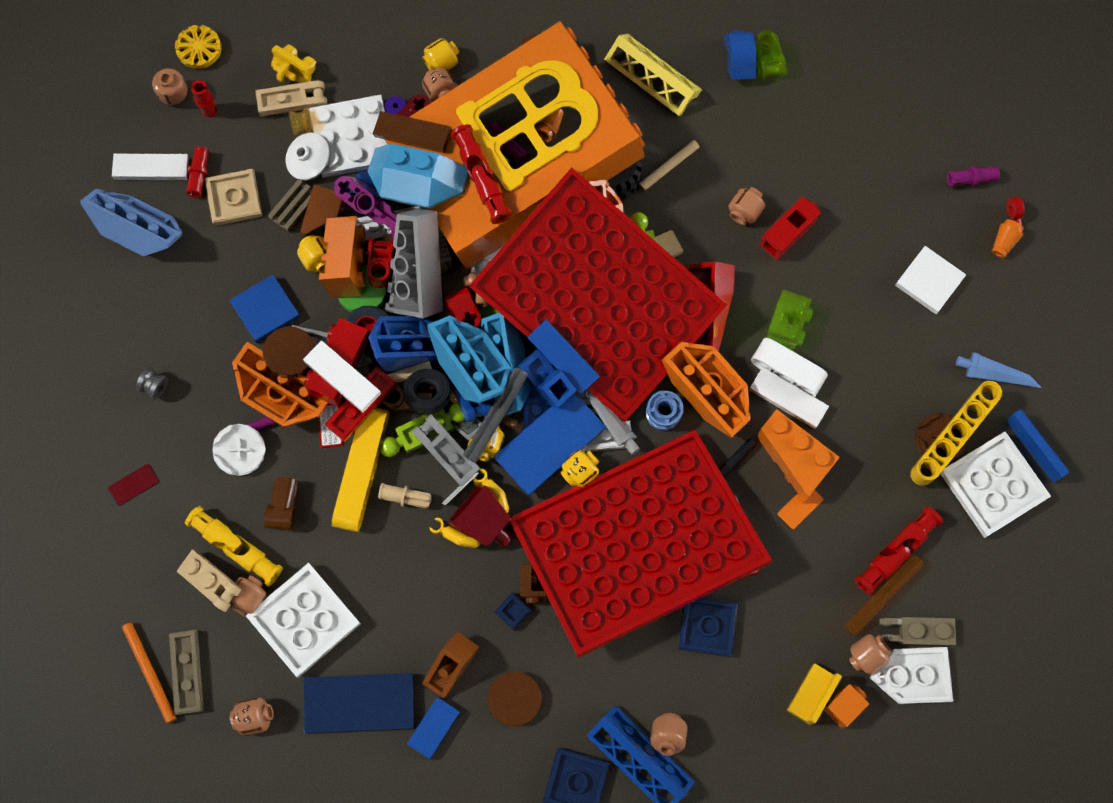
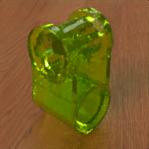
[755,30,787,80]

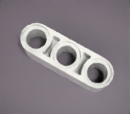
[751,338,828,397]

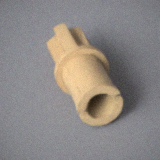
[378,483,432,509]

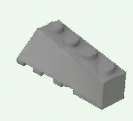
[385,209,443,318]

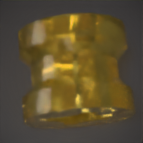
[289,108,313,136]

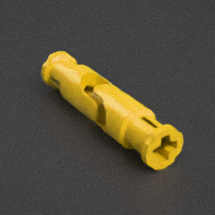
[185,506,283,586]

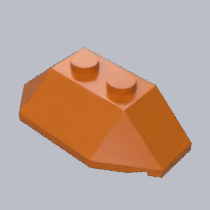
[232,342,329,428]
[662,342,750,438]

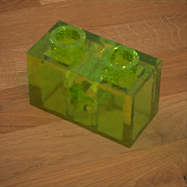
[765,290,813,351]

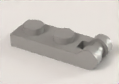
[411,414,480,486]

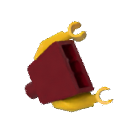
[429,469,513,548]

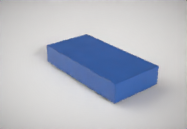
[407,697,460,759]

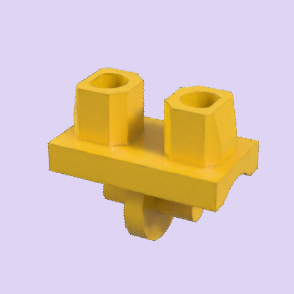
[271,44,316,83]

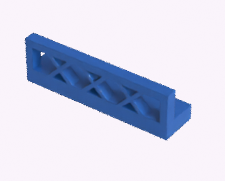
[587,705,695,803]

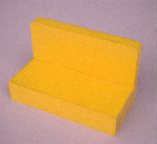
[786,663,842,725]

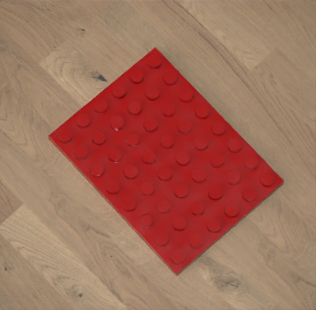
[469,167,727,422]
[509,430,772,658]

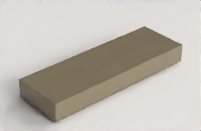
[169,630,204,716]

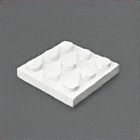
[309,95,387,178]
[940,432,1051,538]
[246,563,360,678]

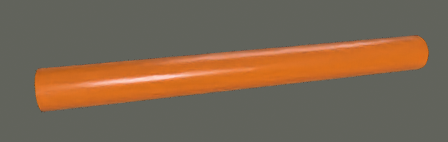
[122,622,177,724]

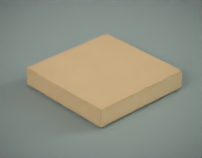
[204,169,263,226]

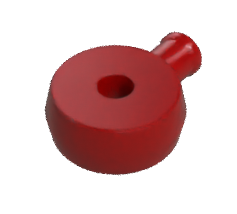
[1006,196,1025,225]

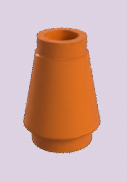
[535,109,564,143]
[991,219,1024,258]

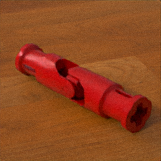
[450,124,513,224]
[854,506,943,596]

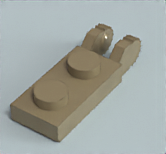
[880,617,956,646]

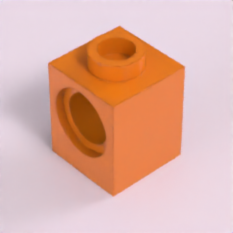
[823,684,869,729]

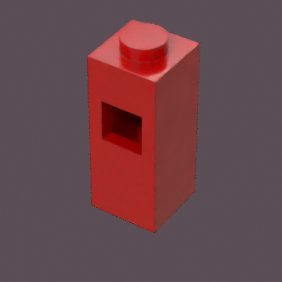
[759,196,821,261]

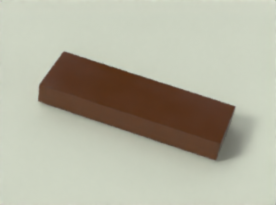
[373,111,452,153]

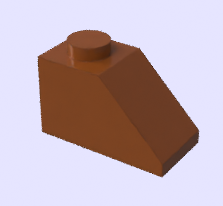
[299,185,346,238]
[422,631,479,699]

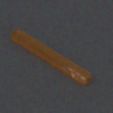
[844,555,924,636]

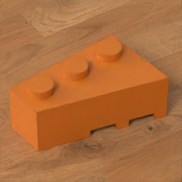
[319,216,366,298]
[757,409,840,503]

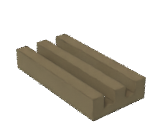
[268,179,312,232]

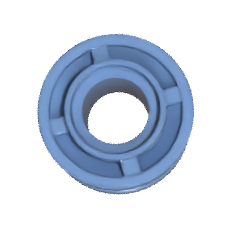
[646,391,683,431]

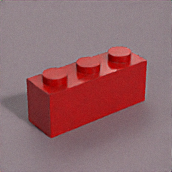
[304,318,369,406]

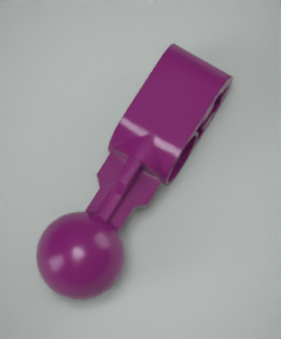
[334,176,397,241]

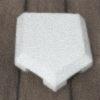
[869,647,953,704]

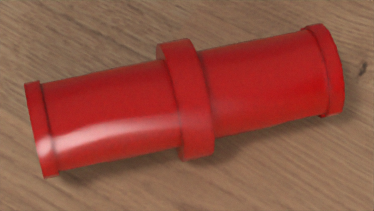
[191,80,217,118]
[186,147,210,198]

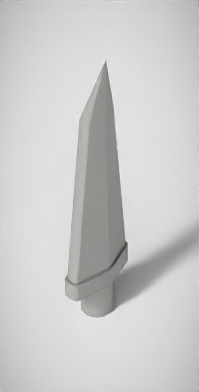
[585,389,640,455]

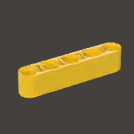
[910,381,1002,486]
[332,407,390,532]

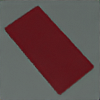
[108,464,159,506]

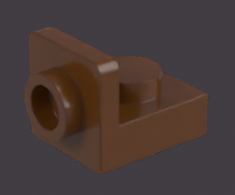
[520,564,547,605]

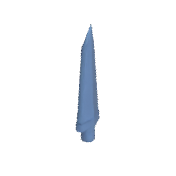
[956,352,1041,388]

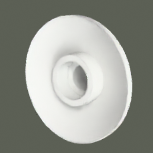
[286,133,330,181]

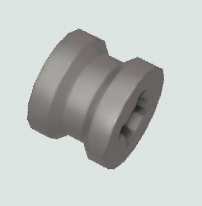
[136,368,169,400]

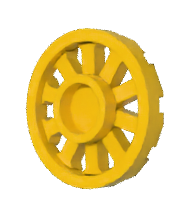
[175,25,222,69]

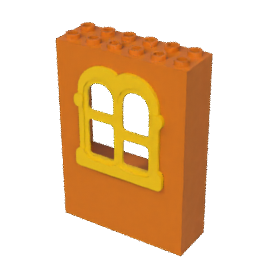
[385,21,645,269]

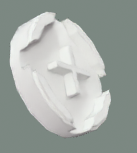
[213,424,266,476]

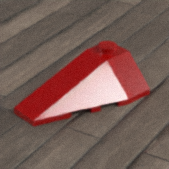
[683,262,735,352]

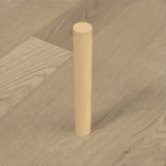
[638,140,699,191]

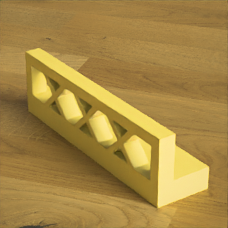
[604,34,702,116]

